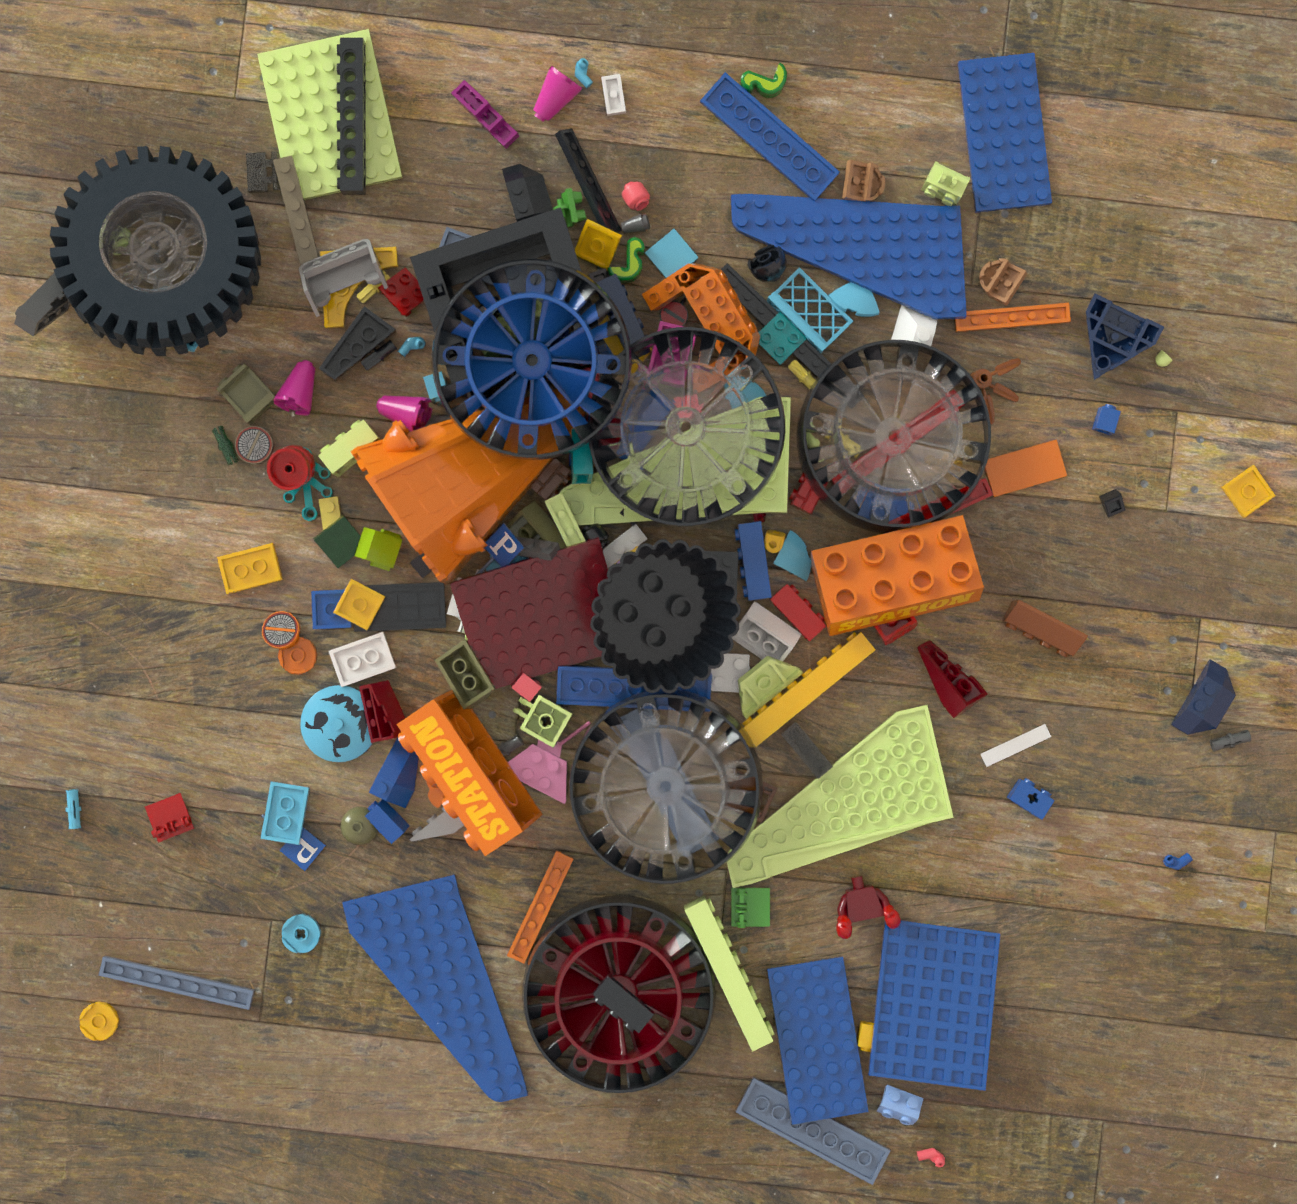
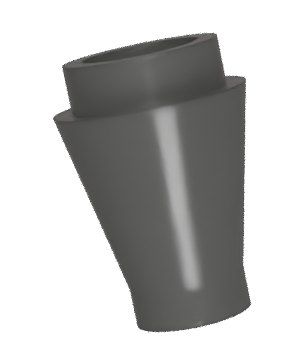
[621,213,650,234]

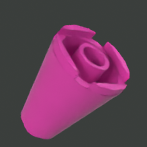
[533,66,582,122]
[273,360,316,416]
[376,395,432,432]

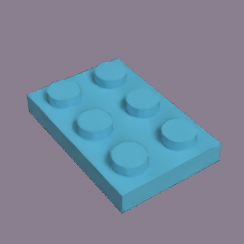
[261,781,310,845]

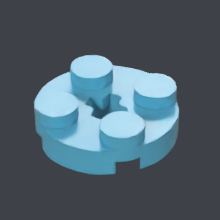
[282,913,321,953]

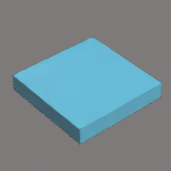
[645,229,699,279]

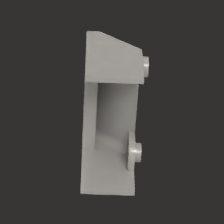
[299,239,388,317]

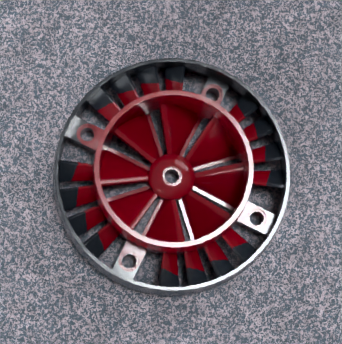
[522,895,716,1093]

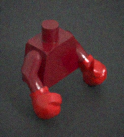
[836,875,901,939]

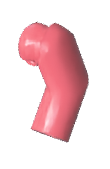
[917,1148,945,1167]

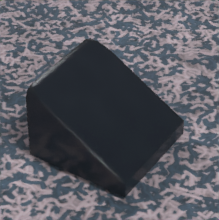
[1099,489,1126,518]
[410,553,432,578]

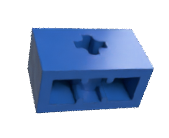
[1006,778,1055,820]

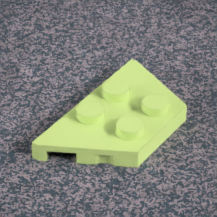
[737,656,803,719]

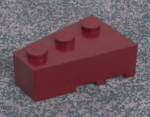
[359,680,405,743]

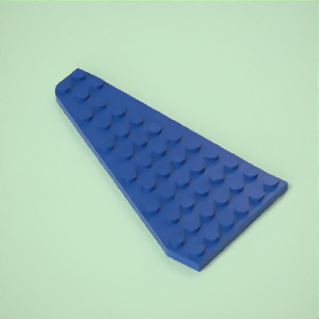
[731,194,967,320]

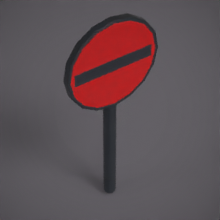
[660,296,688,326]

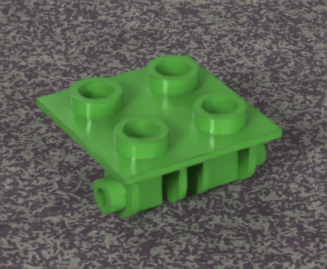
[731,888,770,928]

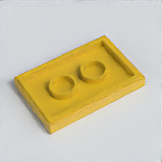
[217,543,283,594]

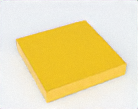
[575,219,622,270]
[1221,465,1276,518]
[333,579,385,631]

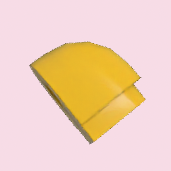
[764,530,786,553]

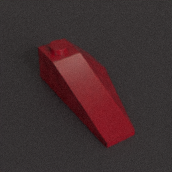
[917,640,988,718]

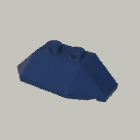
[1171,659,1236,735]

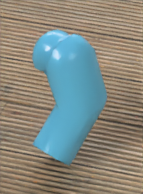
[575,58,593,89]
[398,337,426,357]

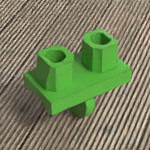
[553,188,586,227]

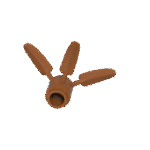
[970,358,1021,425]

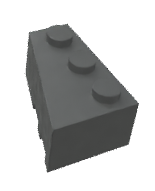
[14,273,70,337]

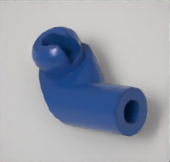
[1163,853,1193,870]

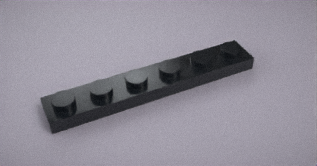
[555,128,622,233]

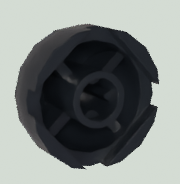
[747,245,787,282]

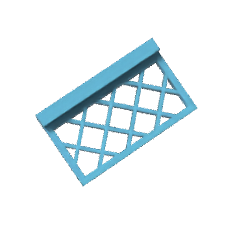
[766,267,853,353]

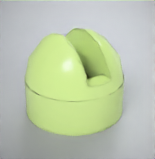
[1155,350,1173,367]

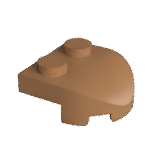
[842,160,885,202]
[979,258,1027,306]

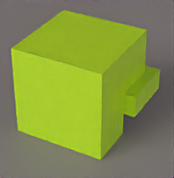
[355,527,403,571]

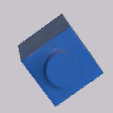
[1092,404,1121,435]

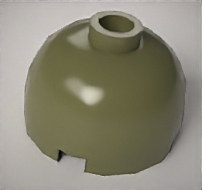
[340,806,378,845]

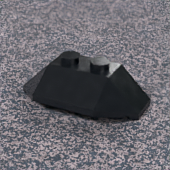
[502,164,553,222]

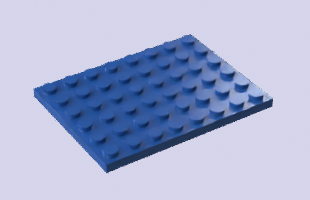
[868,921,1000,1091]

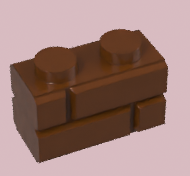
[529,458,572,500]

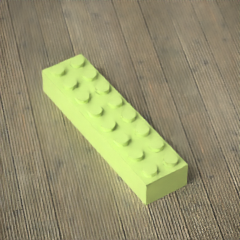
[684,895,775,1052]

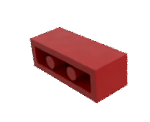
[769,584,826,642]

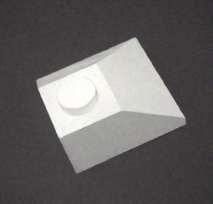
[891,305,937,346]

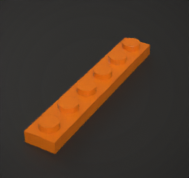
[954,303,1071,332]
[507,850,574,964]

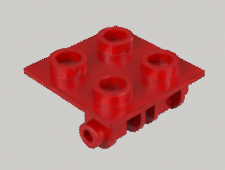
[378,267,424,317]
[145,793,194,843]

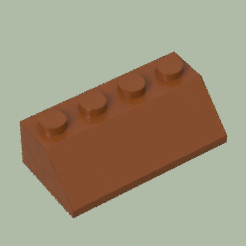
[1002,600,1088,658]

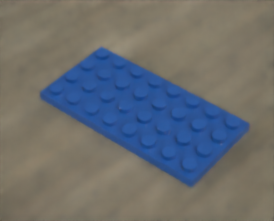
[958,53,1052,213]
[767,956,869,1125]

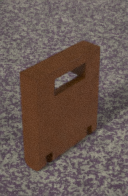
[720,769,777,823]

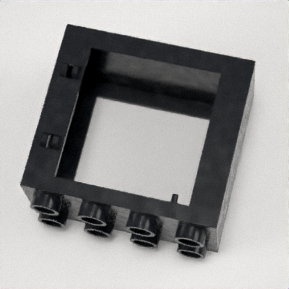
[410,207,607,399]

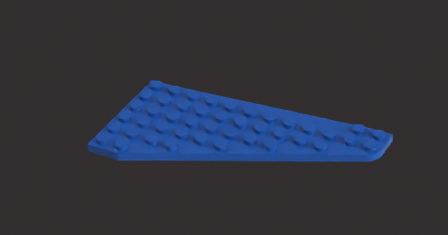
[342,874,528,1102]

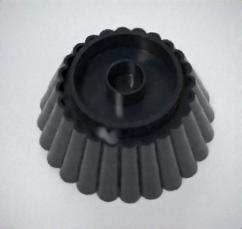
[590,539,741,693]

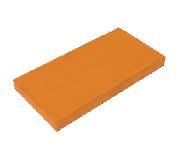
[985,439,1067,497]

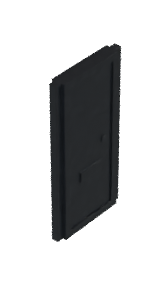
[353,582,446,632]

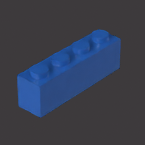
[734,521,772,601]

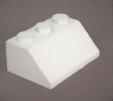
[732,601,802,661]

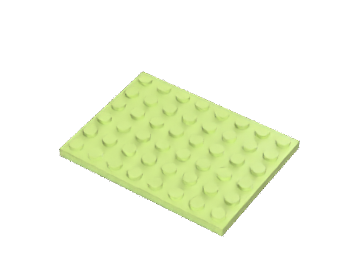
[257,29,403,200]

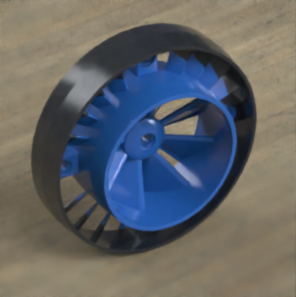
[432,259,632,460]

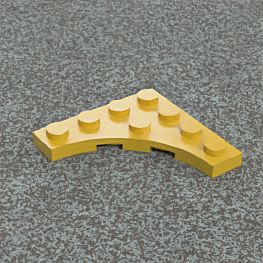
[320,247,398,329]

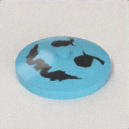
[300,685,372,762]

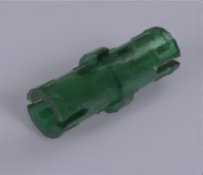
[212,426,239,465]

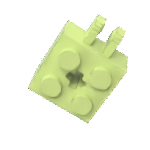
[921,161,970,206]
[513,695,573,748]

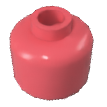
[622,182,650,211]

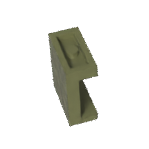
[216,363,275,425]

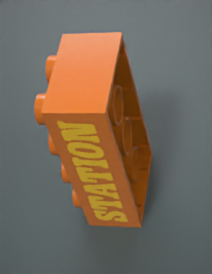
[811,515,984,636]
[397,690,543,856]

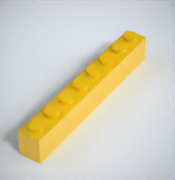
[742,632,875,747]

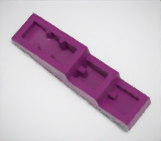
[451,80,519,149]

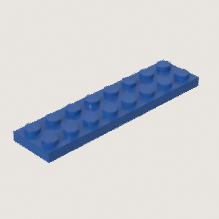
[700,72,840,201]
[556,666,712,712]

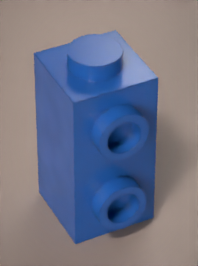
[365,799,410,844]

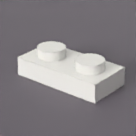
[601,74,626,116]

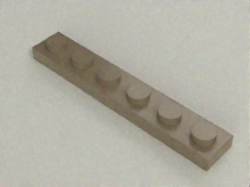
[273,155,319,265]

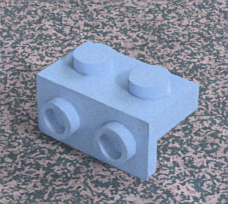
[877,1085,923,1125]

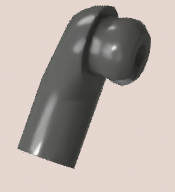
[425,414,451,427]

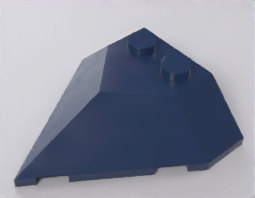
[1086,293,1164,380]

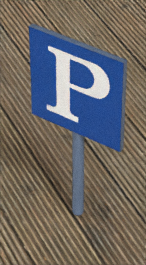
[476,523,525,574]
[261,814,326,871]

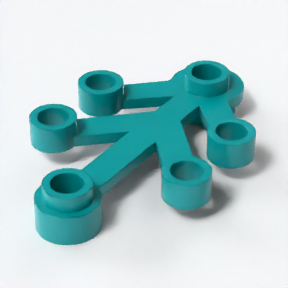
[283,447,333,521]

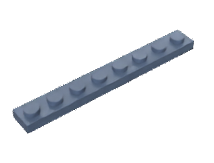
[99,956,255,1010]

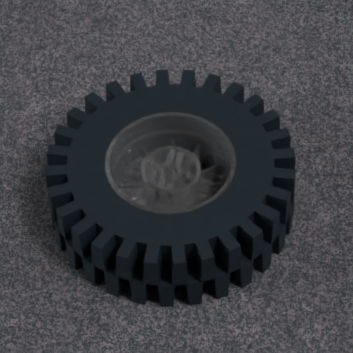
[50,146,261,356]

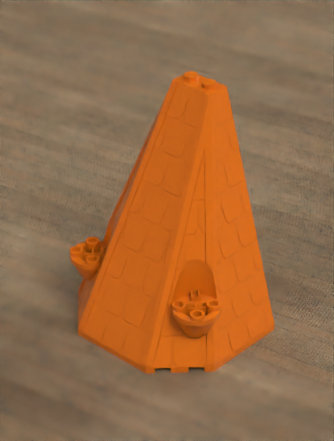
[350,389,586,585]

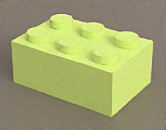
[318,419,381,477]

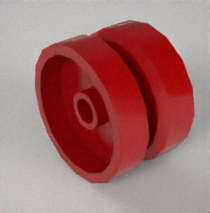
[267,445,315,491]

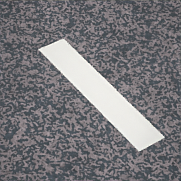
[981,724,1051,767]

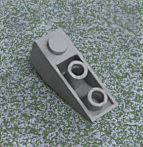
[410,807,464,842]

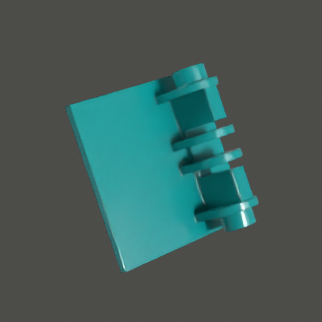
[758,312,807,365]

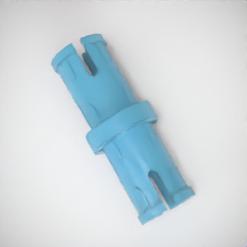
[66,789,82,829]

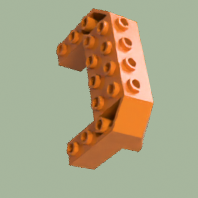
[642,263,760,394]

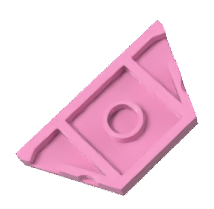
[508,744,567,804]

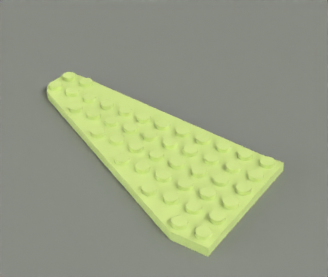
[560,397,791,526]
[727,705,954,888]

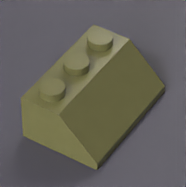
[506,501,567,558]
[435,639,495,709]

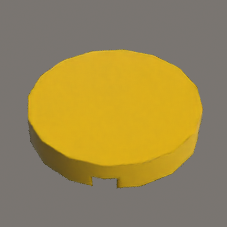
[79,1002,119,1041]

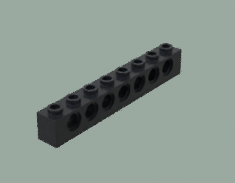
[337,38,366,195]

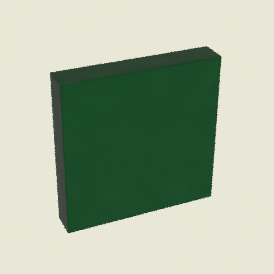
[313,515,361,568]

